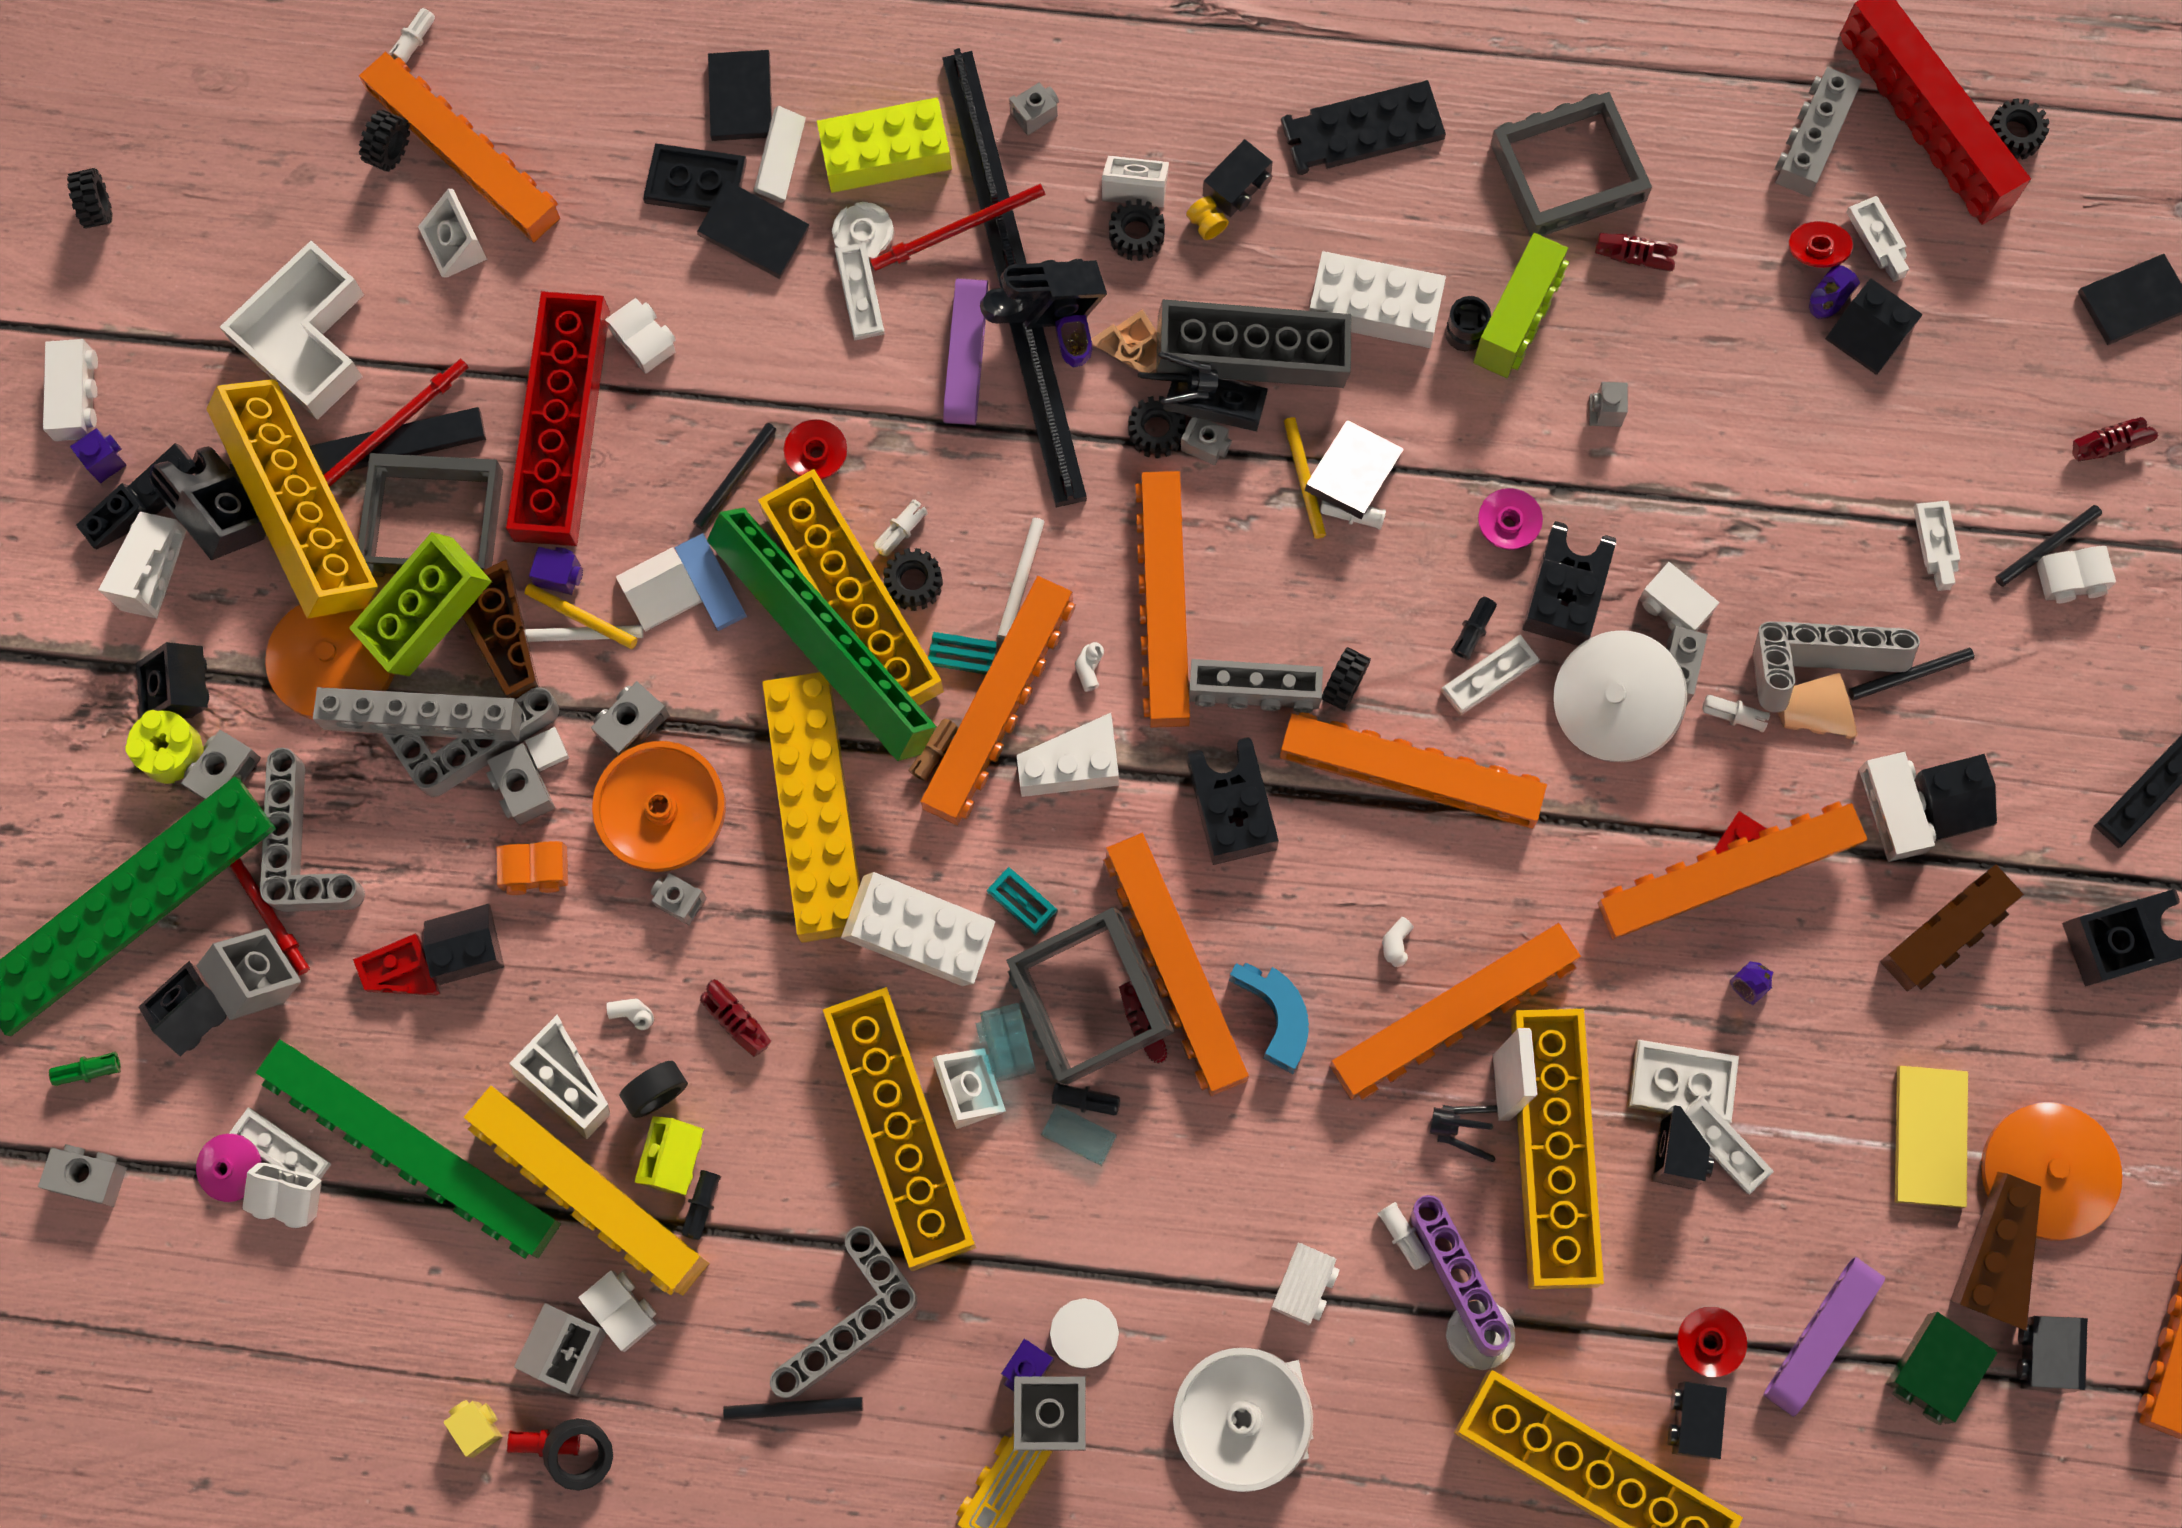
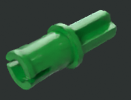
[49,1051,121,1086]

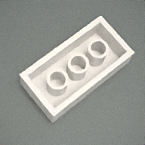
[1309,251,1446,348]
[841,872,995,986]

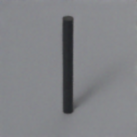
[693,423,777,530]
[1995,505,2102,587]
[1848,647,1975,701]
[723,1397,863,1420]

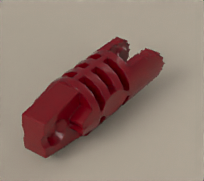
[1595,233,1678,272]
[2072,417,2159,462]
[700,979,771,1057]
[1119,981,1169,1064]

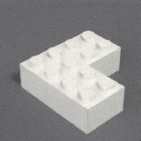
[220,241,364,420]

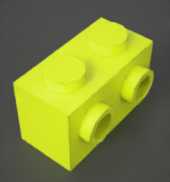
[634,1116,704,1195]

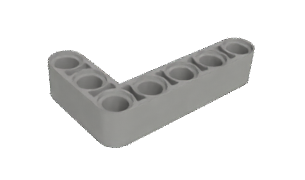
[1753,621,1920,713]
[382,687,559,797]
[260,748,365,912]
[770,1226,917,1399]

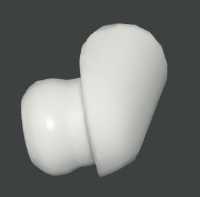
[1075,642,1104,692]
[1382,917,1414,967]
[607,999,654,1030]

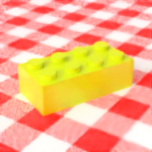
[817,97,952,193]

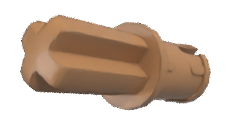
[908,719,958,782]

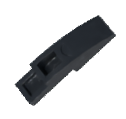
[76,443,199,550]

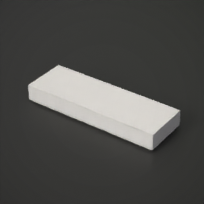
[753,106,806,203]
[835,242,885,341]
[1441,634,1540,716]
[1684,1095,1774,1195]
[229,1107,331,1179]

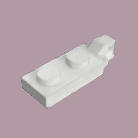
[1846,196,1909,282]
[1913,501,1961,591]

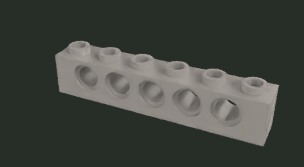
[313,687,522,741]

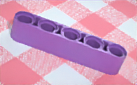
[943,278,988,425]
[1410,1195,1511,1357]
[1763,1257,1885,1417]

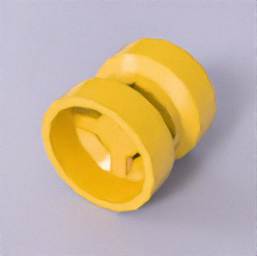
[1186,196,1229,240]

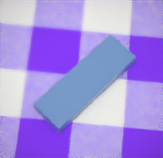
[674,533,747,631]

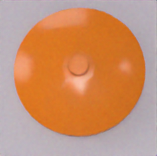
[265,604,395,720]
[592,741,726,872]
[1981,1103,2123,1241]

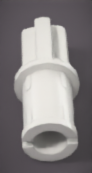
[388,8,435,63]
[873,500,928,557]
[1321,500,1386,530]
[1702,695,1770,732]
[1377,1202,1430,1270]

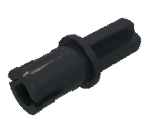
[1451,596,1497,660]
[1052,1082,1120,1116]
[681,1170,721,1240]

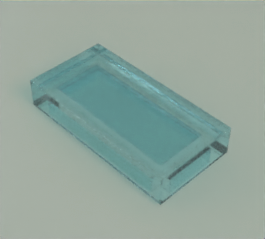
[1041,1104,1117,1167]

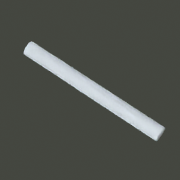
[997,518,1045,640]
[525,625,643,642]

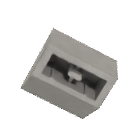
[514,1303,607,1396]

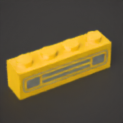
[956,1420,1053,1528]

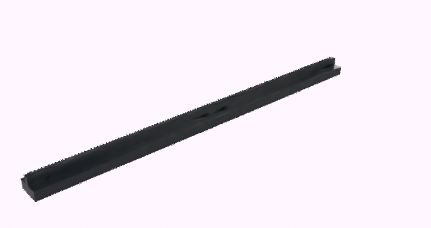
[942,48,1087,508]

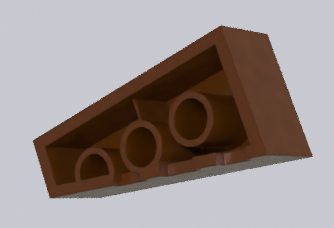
[462,559,539,700]
[1880,864,2024,992]
[1950,1172,2041,1331]

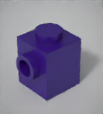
[70,428,126,484]
[529,546,583,595]
[1001,1338,1054,1392]

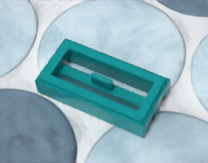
[928,632,997,675]
[986,866,1058,936]

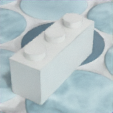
[43,339,98,441]
[1859,752,1936,862]

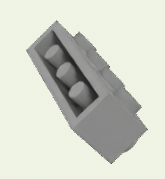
[1774,67,1862,197]
[1189,659,1323,713]

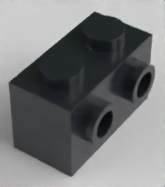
[1203,139,1273,218]
[1668,1382,1727,1460]

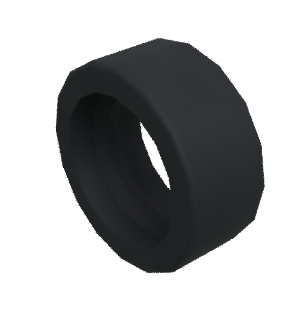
[619,1060,688,1118]
[543,1418,613,1491]

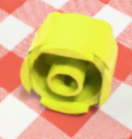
[125,710,204,784]

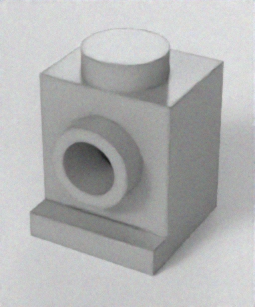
[1009,82,1059,136]
[1589,382,1628,427]
[1181,417,1232,465]
[651,873,707,925]

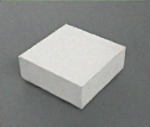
[525,727,569,772]

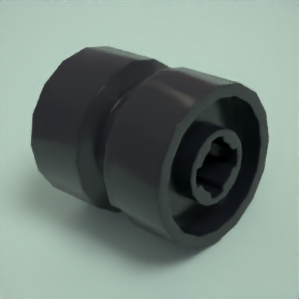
[1445,296,1491,352]

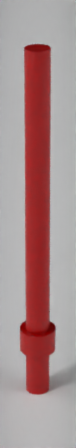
[870,183,1046,271]
[323,358,469,487]
[230,858,310,975]

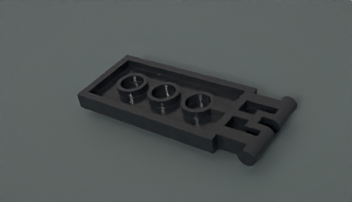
[1280,80,1446,175]

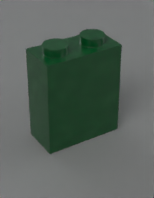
[1885,1312,1998,1425]

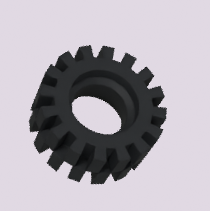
[1989,98,2049,160]
[359,110,410,172]
[67,168,113,229]
[1109,199,1165,261]
[1128,396,1186,458]
[883,548,943,611]
[1321,647,1371,711]

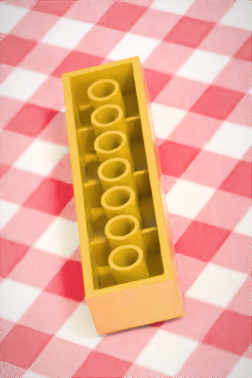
[206,379,378,619]
[758,469,944,706]
[762,672,860,943]
[822,987,977,1271]
[1511,1009,1604,1289]
[464,1085,710,1296]
[1454,1370,1743,1528]

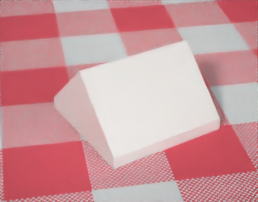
[1102,156,1169,208]
[418,189,487,277]
[616,547,702,632]
[932,1048,1006,1129]

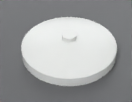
[1554,631,1687,762]
[1173,1348,1313,1492]

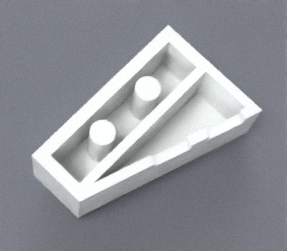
[98,512,187,619]
[1017,713,1119,797]
[509,1015,610,1139]

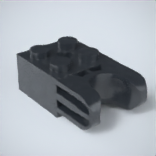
[980,259,1107,328]
[150,446,266,561]
[1522,521,1617,646]
[1187,737,1279,865]
[2062,889,2182,987]

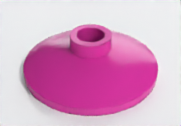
[1478,488,1543,550]
[196,1133,262,1202]

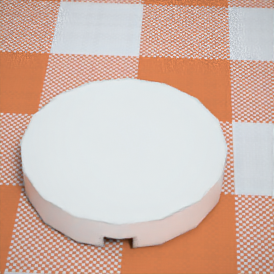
[832,202,895,262]
[1050,1298,1119,1369]
[1446,1300,1516,1371]

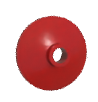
[1789,221,1853,268]
[784,419,847,479]
[1677,1307,1747,1377]

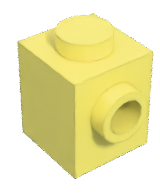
[444,1400,502,1458]

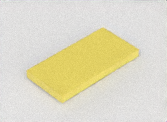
[1895,1066,1968,1208]

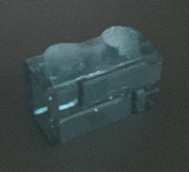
[975,1003,1036,1082]

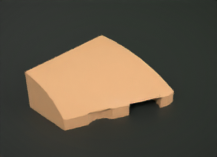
[1091,309,1157,373]
[1778,673,1857,739]

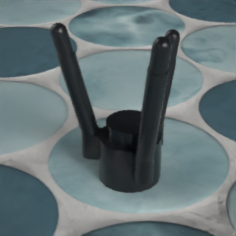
[1138,352,1218,405]
[1430,1105,1498,1162]

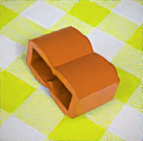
[496,841,568,895]

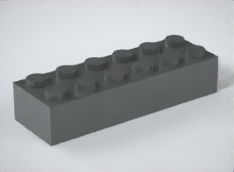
[1156,299,1351,388]

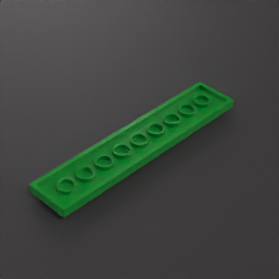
[0,776,276,1037]

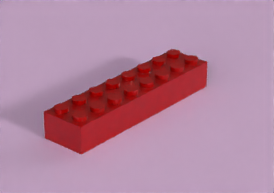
[1839,0,2031,225]
[506,291,610,547]

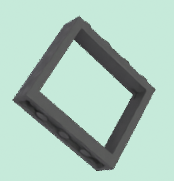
[1490,92,1652,237]
[358,453,503,577]
[1006,907,1175,1085]

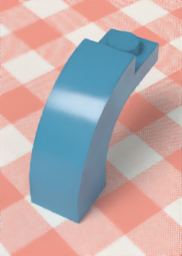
[1229,963,1309,1074]

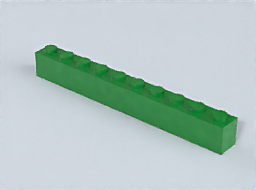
[707,508,937,761]
[256,1039,561,1259]

